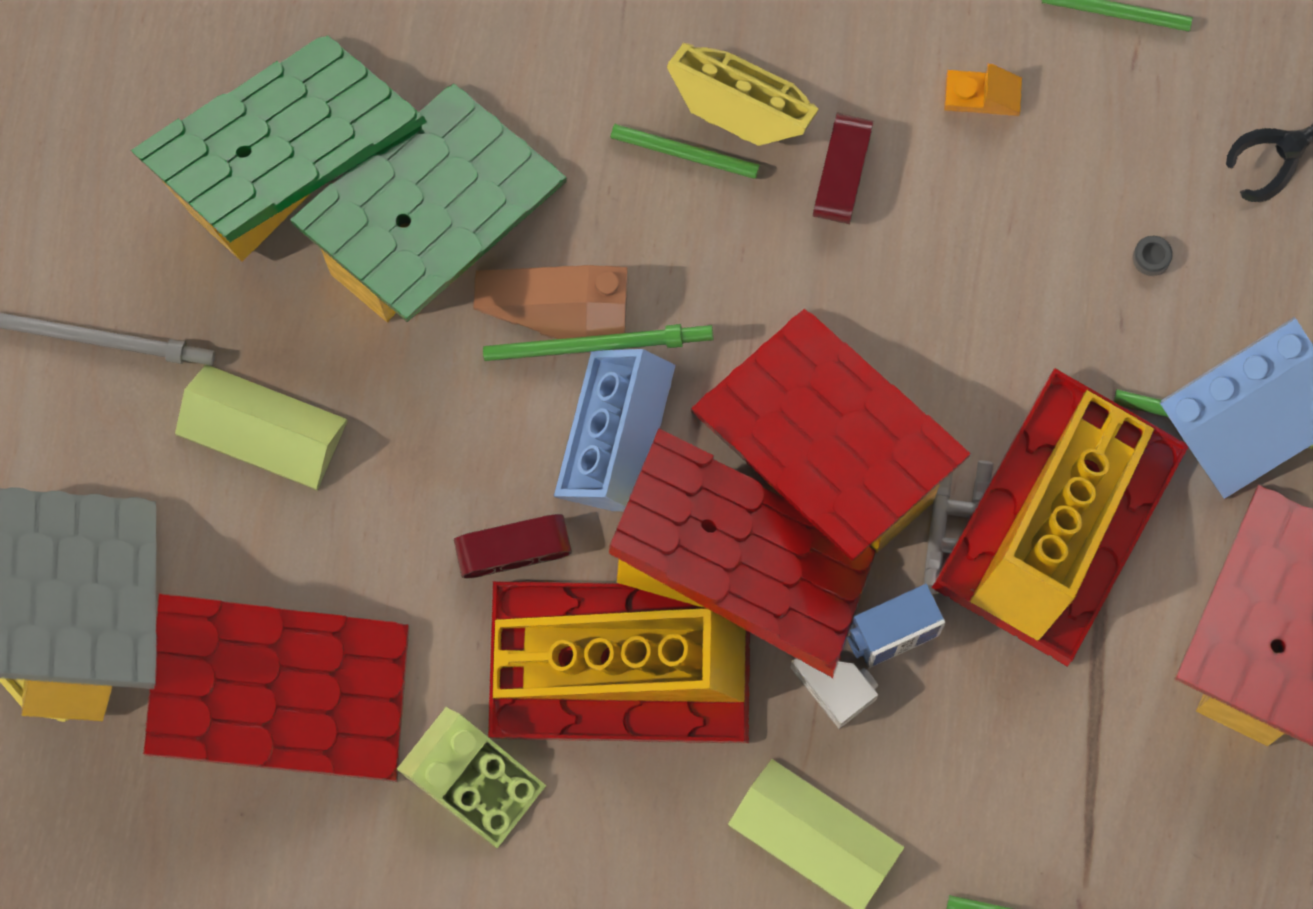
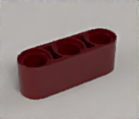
[813,113,874,225]
[453,514,572,579]

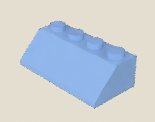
[554,349,675,512]

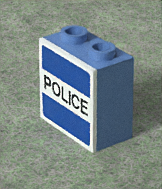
[847,584,945,669]

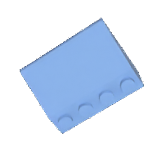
[1160,317,1313,499]

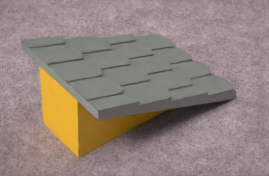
[0,487,156,721]

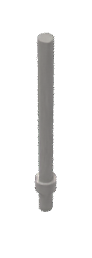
[0,313,216,366]

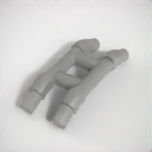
[924,460,994,593]

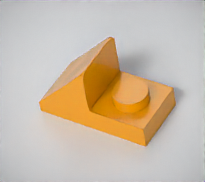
[944,63,1022,116]

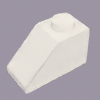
[790,658,878,729]

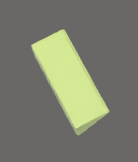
[175,365,348,491]
[728,759,905,909]

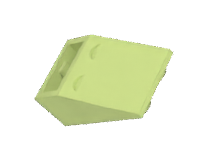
[397,707,546,848]

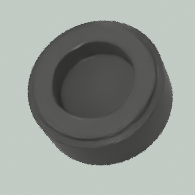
[1133,236,1173,276]

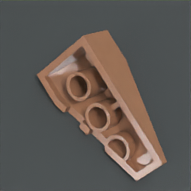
[473,265,628,350]

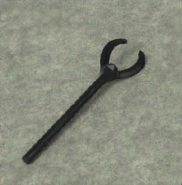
[1226,124,1313,202]

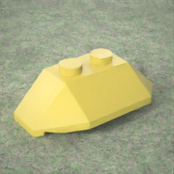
[667,43,818,146]

